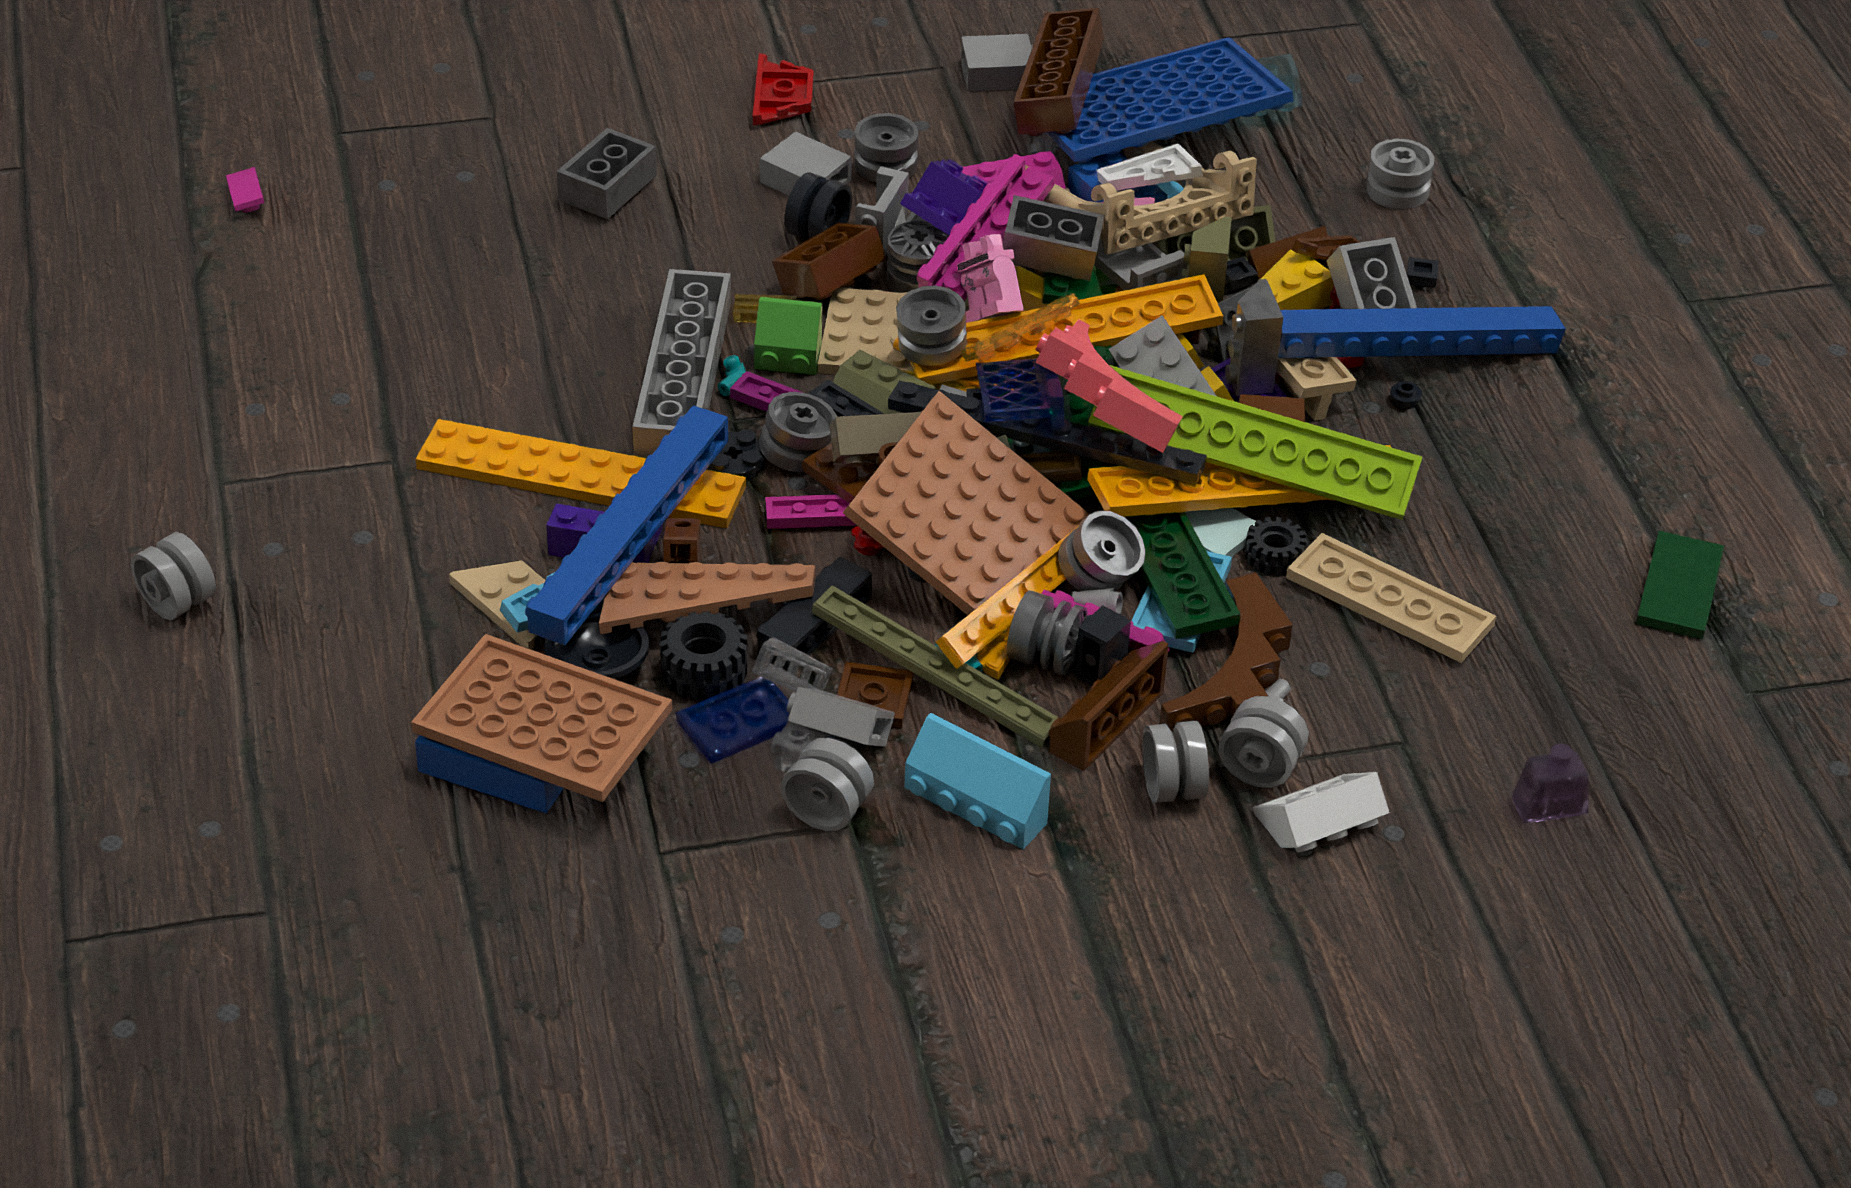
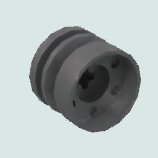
[887,221,949,293]
[1007,590,1088,676]

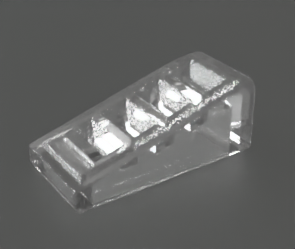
[752,637,833,691]

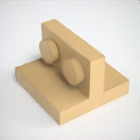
[1276,357,1357,421]

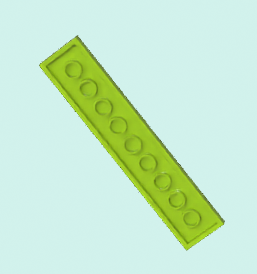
[1088,365,1422,520]

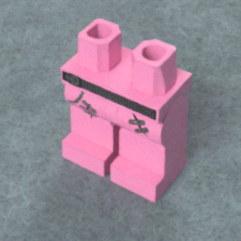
[957,234,1024,323]

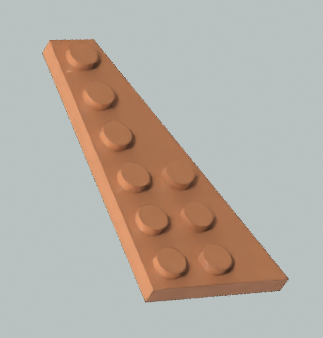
[599,562,816,634]

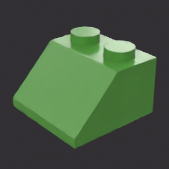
[754,297,822,375]

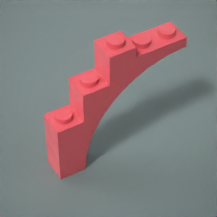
[1035,319,1183,453]

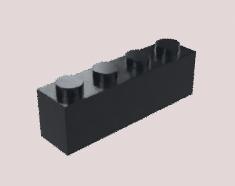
[756,557,872,673]

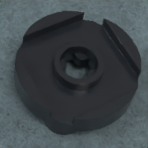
[706,429,766,482]

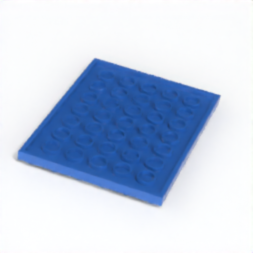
[1047,37,1294,163]

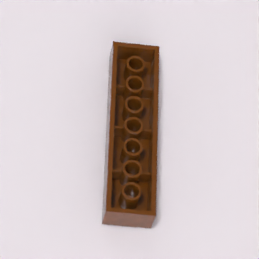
[1013,8,1104,136]

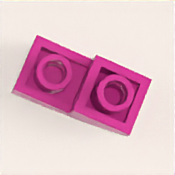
[226,167,265,213]

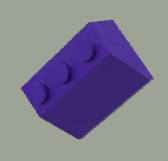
[546,504,663,563]

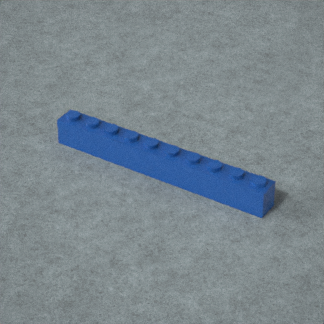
[1278,306,1566,358]
[525,405,728,645]

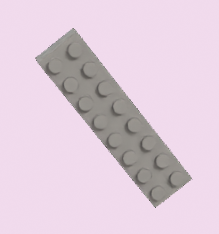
[633,269,731,457]

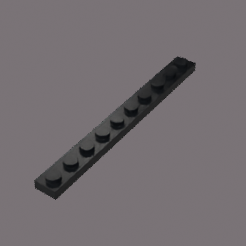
[888,380,1207,484]

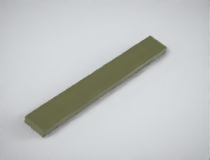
[811,585,1059,748]

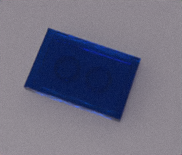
[676,674,802,764]

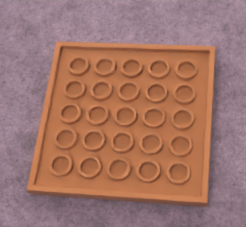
[843,391,1089,633]

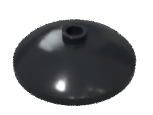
[544,613,649,680]

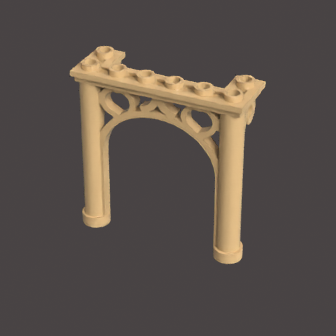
[1025,141,1257,255]

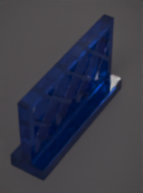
[976,353,1065,428]

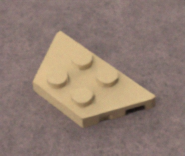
[449,560,546,650]

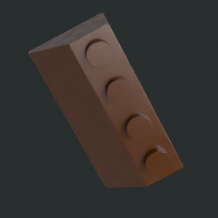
[1049,641,1169,771]

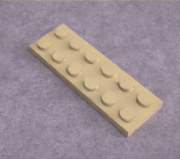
[1286,533,1496,663]

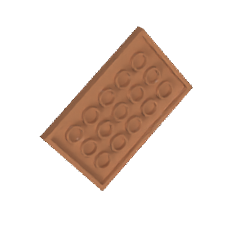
[411,634,672,802]

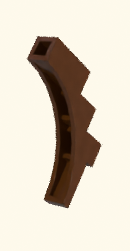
[1159,573,1293,732]

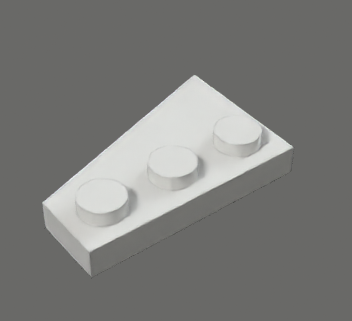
[1097,144,1203,191]

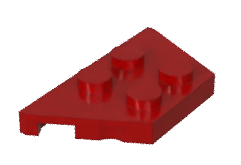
[753,53,814,125]

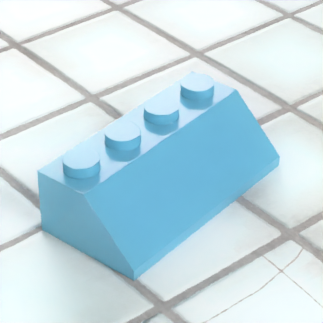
[904,713,1051,850]

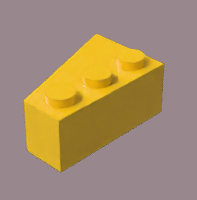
[1261,248,1334,310]

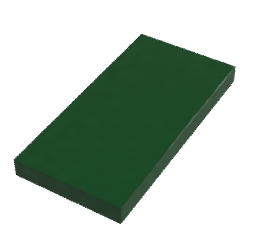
[1636,531,1725,639]

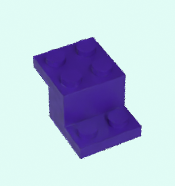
[900,159,988,236]

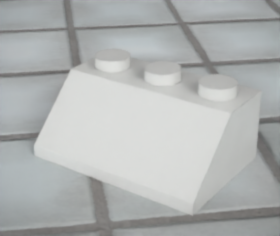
[1253,772,1389,852]

